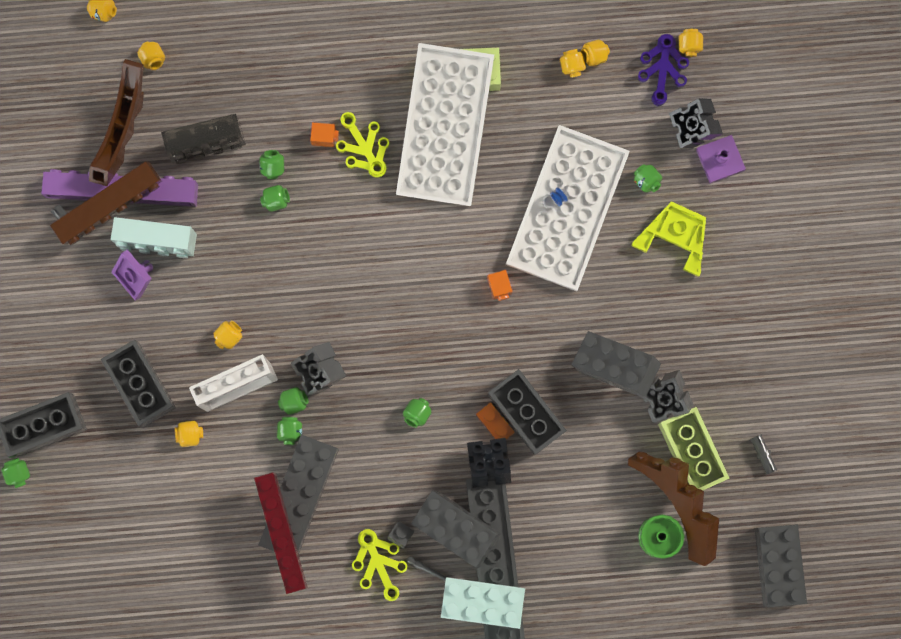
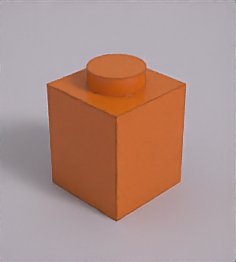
[310,122,339,147]
[487,270,513,301]

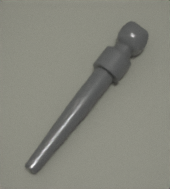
[407,556,446,581]

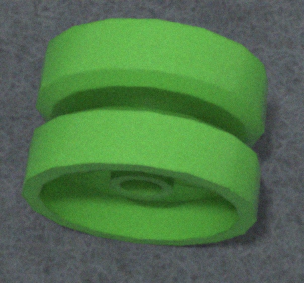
[638,515,684,559]

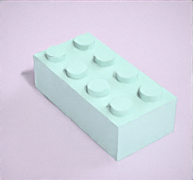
[111,217,197,258]
[441,577,525,629]

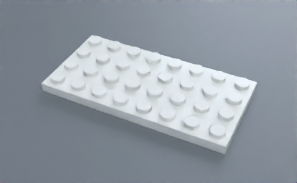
[396,43,494,206]
[506,125,630,291]

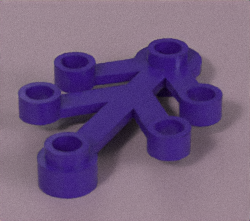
[638,34,689,106]

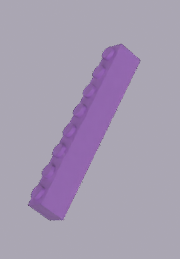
[41,169,198,207]

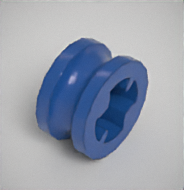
[550,187,568,207]

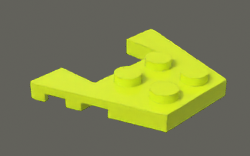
[631,201,706,277]

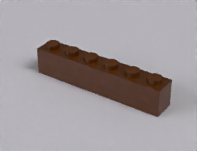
[50,161,162,246]

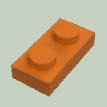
[476,402,515,439]

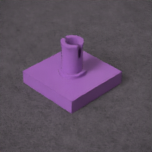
[696,135,746,184]
[112,249,153,301]

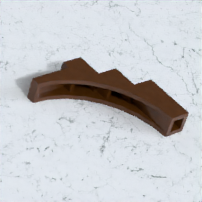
[89,59,144,186]
[628,451,719,566]

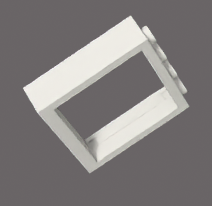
[189,354,278,412]

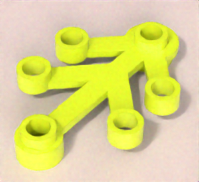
[336,112,389,178]
[352,529,407,601]

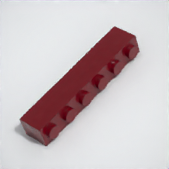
[254,472,308,594]

